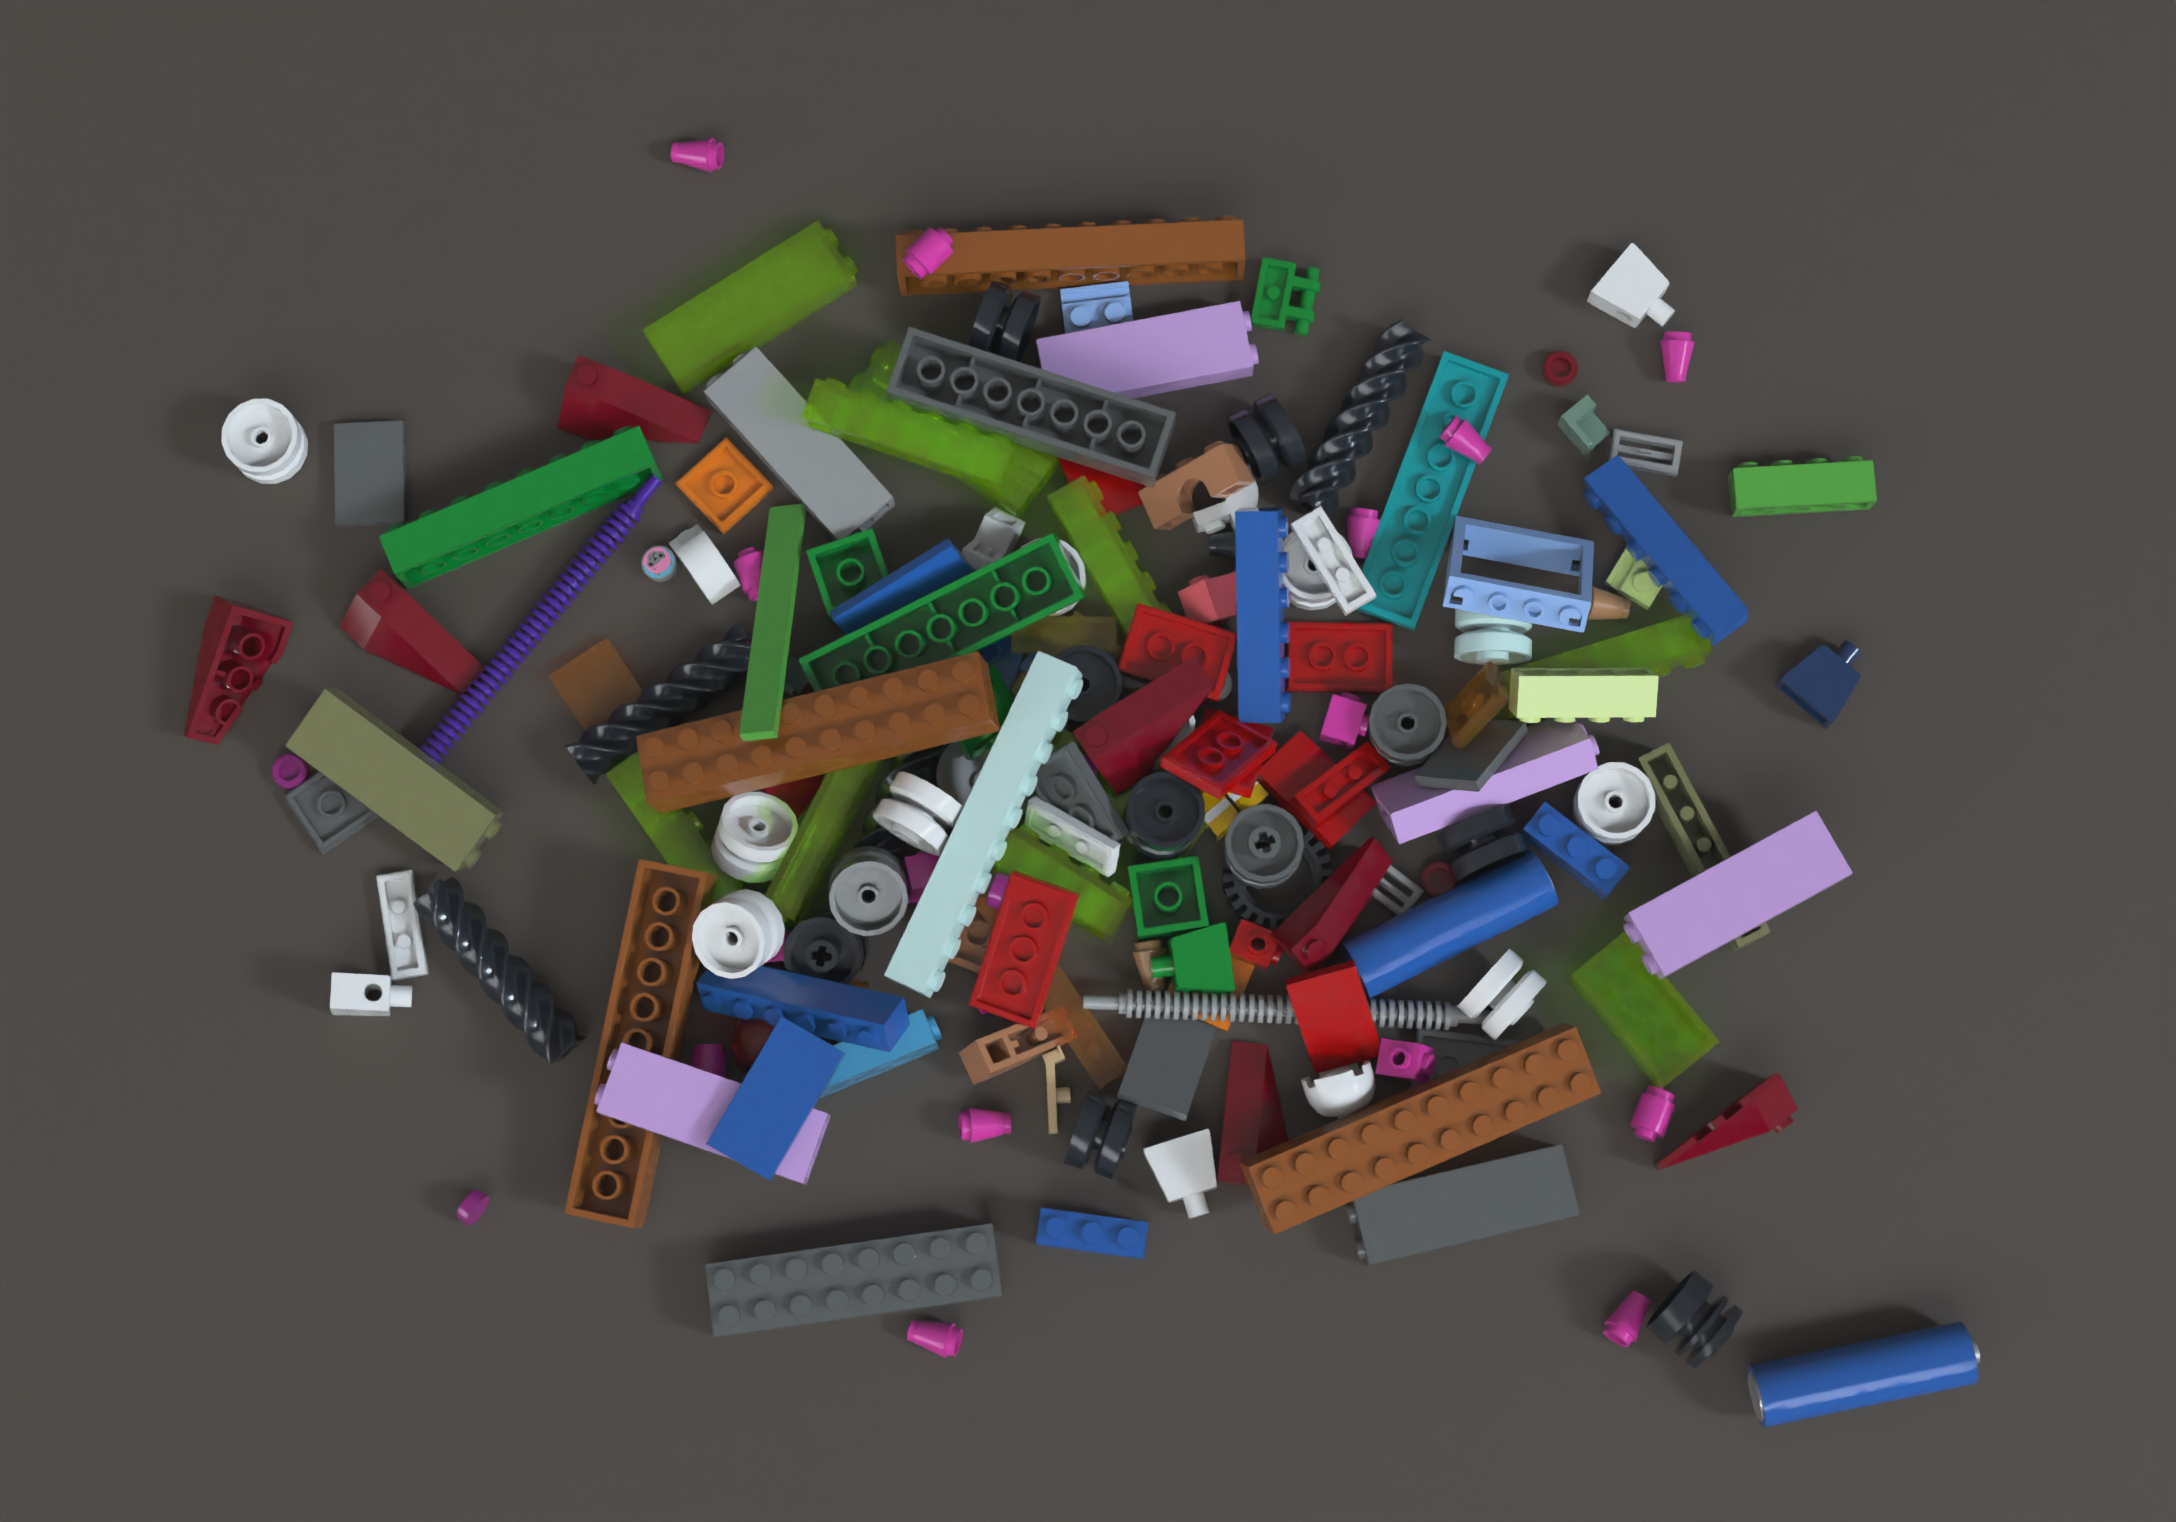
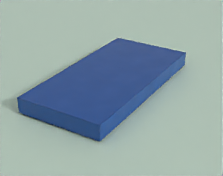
[830,538,976,635]
[706,1016,845,1181]

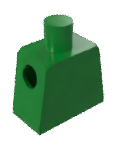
[1149,922,1235,994]

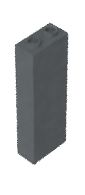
[1345,1144,1580,1266]

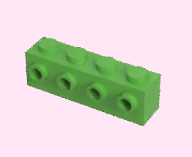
[1728,456,1877,517]

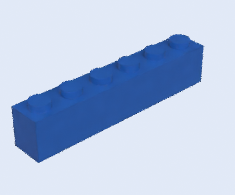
[1583,455,1748,646]
[1235,508,1291,723]
[696,966,910,1052]

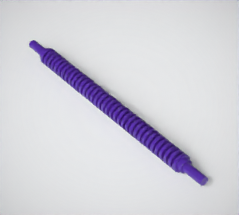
[418,474,662,764]

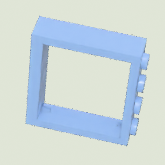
[1443,516,1594,633]

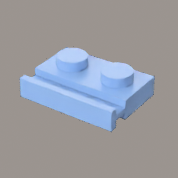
[1060,281,1133,334]

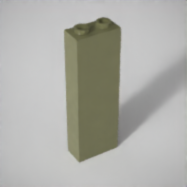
[285,687,504,872]

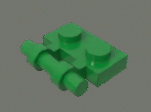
[1251,257,1321,337]

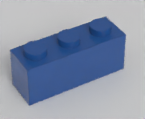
[1521,802,1630,900]
[1036,1208,1148,1260]

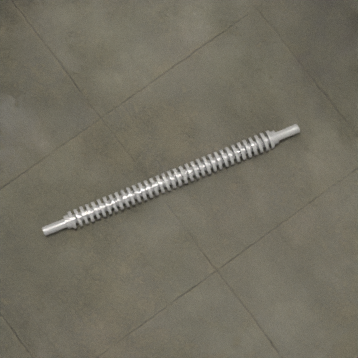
[1083,989,1493,1030]

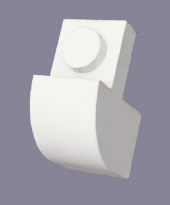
[1192,464,1258,534]
[961,507,1026,571]
[669,524,741,605]

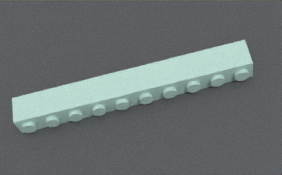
[884,651,1083,998]

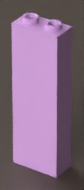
[1036,301,1259,398]
[1371,718,1600,844]
[1623,811,1853,980]
[594,1042,831,1185]

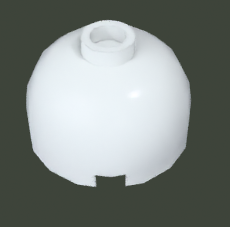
[1301,1061,1375,1119]

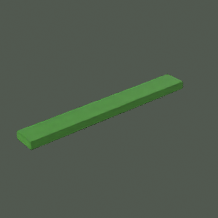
[739,503,806,741]

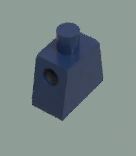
[1775,640,1861,729]

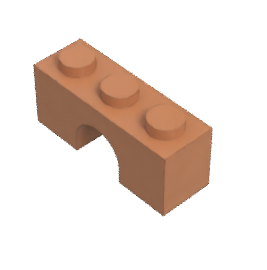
[1138,441,1254,530]

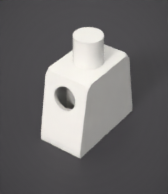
[1587,243,1675,328]
[330,972,412,1016]
[1143,1129,1217,1219]

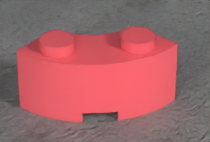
[1178,567,1237,627]

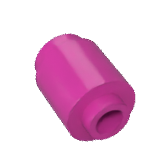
[902,227,954,279]
[733,547,764,601]
[691,1044,727,1079]
[1630,1086,1675,1142]

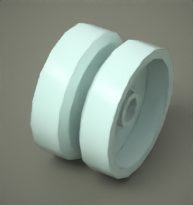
[1454,609,1532,665]

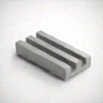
[1608,429,1683,477]
[1372,865,1424,916]

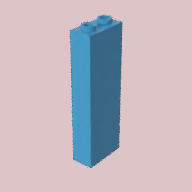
[741,1009,942,1098]

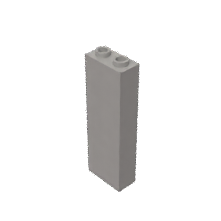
[704,347,895,541]

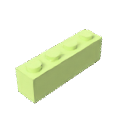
[1509,667,1659,723]

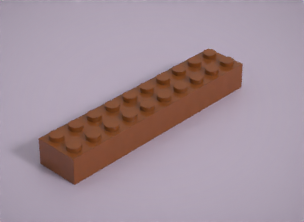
[896,216,1246,296]
[636,652,1000,814]
[564,859,718,1228]
[1239,1023,1601,1235]

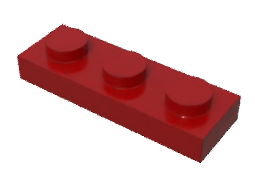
[1290,741,1391,828]

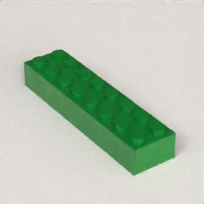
[379,426,664,589]
[798,533,1087,692]

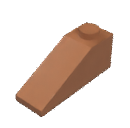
[959,1006,1078,1085]

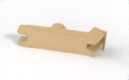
[1042,1045,1071,1134]

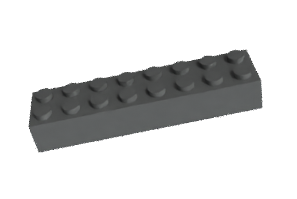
[886,327,1176,488]
[705,1223,1004,1338]

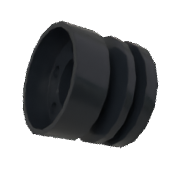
[1645,1270,1743,1369]

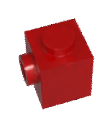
[1230,919,1283,972]

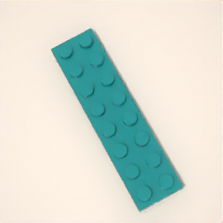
[1356,351,1509,631]

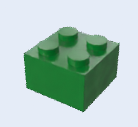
[806,528,889,624]
[1128,856,1209,942]

